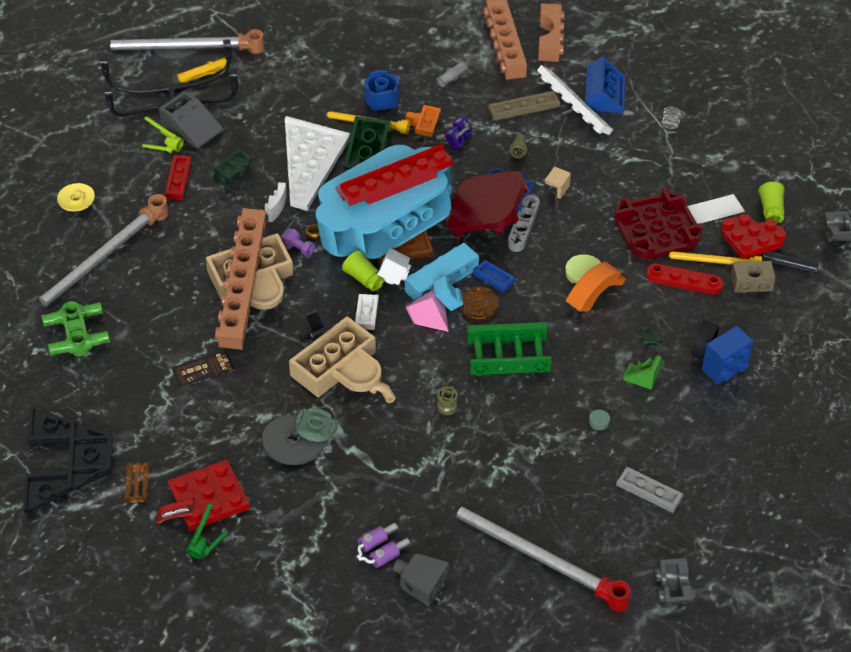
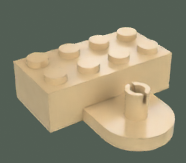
[206,233,293,310]
[289,316,381,398]

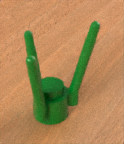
[186,503,228,559]

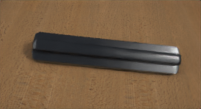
[762,251,819,273]

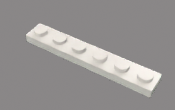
[537,65,613,135]

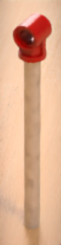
[456,507,631,611]

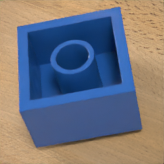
[702,326,753,384]

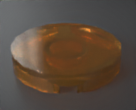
[460,287,499,321]

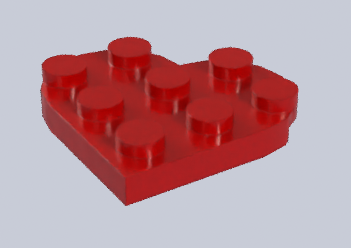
[721,214,786,259]

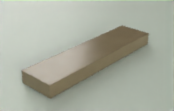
[488,91,560,121]

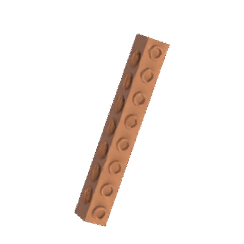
[215,208,266,350]

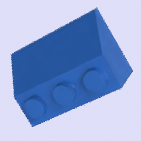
[585,56,625,113]

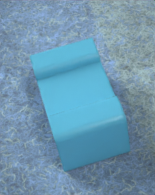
[433,276,463,311]

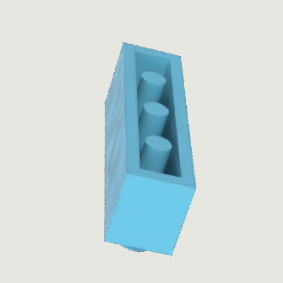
[405,243,479,301]

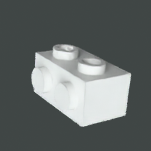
[377,248,411,285]

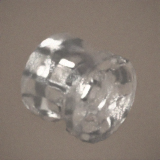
[662,107,681,129]

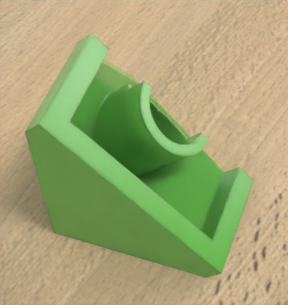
[622,355,665,390]

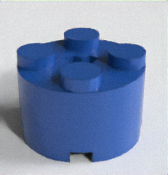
[364,70,399,111]

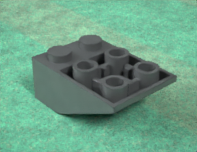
[159,91,224,149]

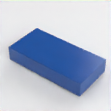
[473,260,516,293]

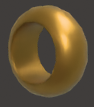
[305,224,320,240]

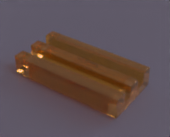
[125,463,149,502]

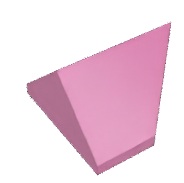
[406,289,449,332]

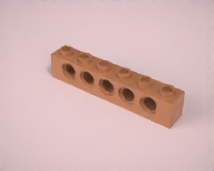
[483,0,527,79]

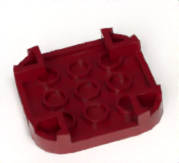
[445,171,529,238]
[614,188,702,260]

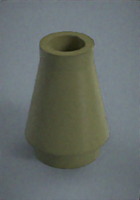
[509,134,527,158]

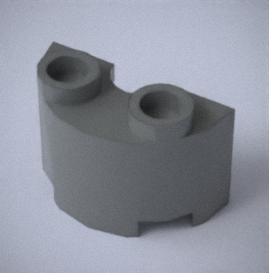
[824,211,851,241]
[655,558,693,603]

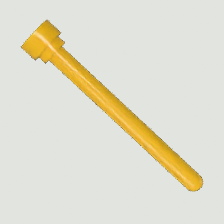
[327,111,410,135]
[669,251,762,265]

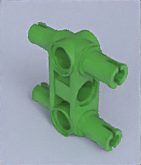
[41,301,110,356]

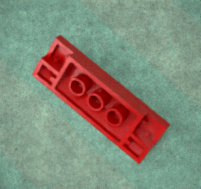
[335,143,453,206]

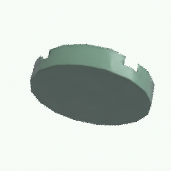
[295,408,336,442]

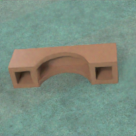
[538,3,564,62]

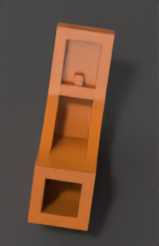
[566,262,626,312]

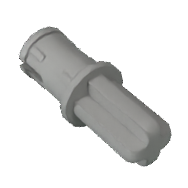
[437,62,467,87]

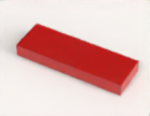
[165,155,192,200]

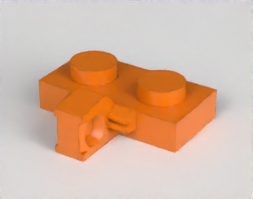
[405,105,441,137]

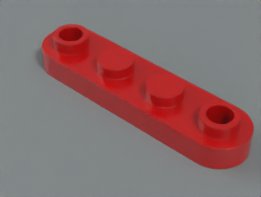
[646,264,723,295]

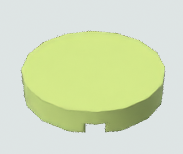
[565,254,601,284]

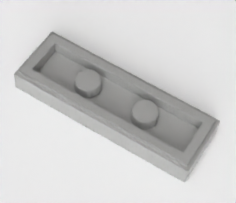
[616,467,683,513]

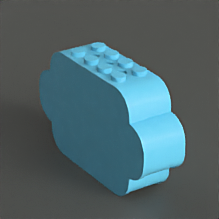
[316,145,452,259]

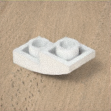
[265,183,287,222]

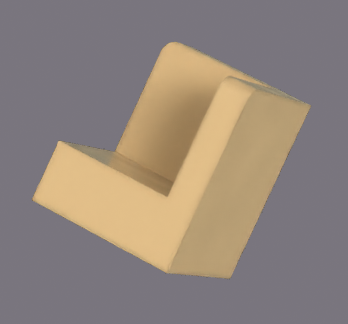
[545,167,571,199]

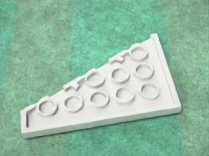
[285,116,350,211]

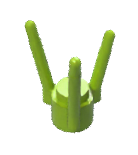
[142,117,184,153]

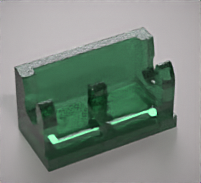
[213,147,253,187]

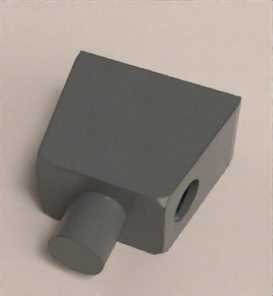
[393,554,449,606]

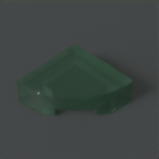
[641,326,663,346]

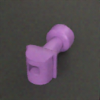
[280,228,315,257]

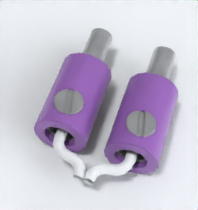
[357,523,410,568]

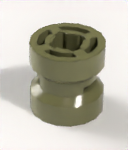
[437,387,458,415]

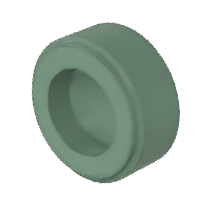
[589,410,610,430]

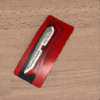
[157,500,193,523]

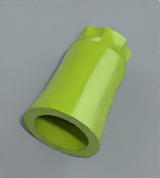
[758,182,784,223]
[342,250,384,292]

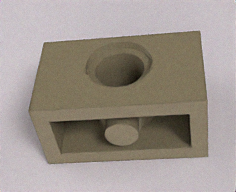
[731,261,775,293]

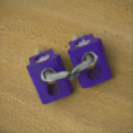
[436,115,473,149]

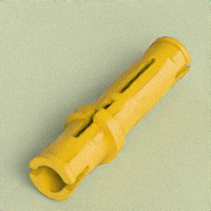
[177,57,227,83]

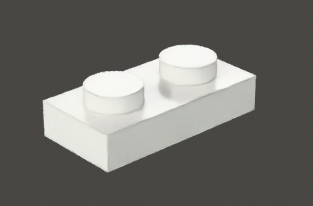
[355,294,379,330]

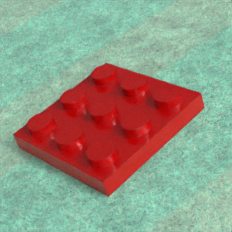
[168,459,250,531]

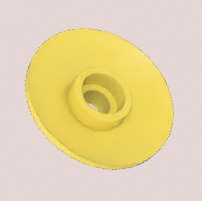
[57,183,95,211]

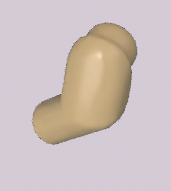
[369,381,396,403]

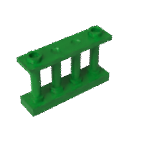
[467,322,551,375]

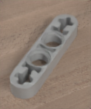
[508,195,539,252]

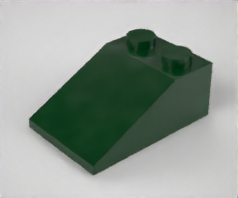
[344,116,394,169]

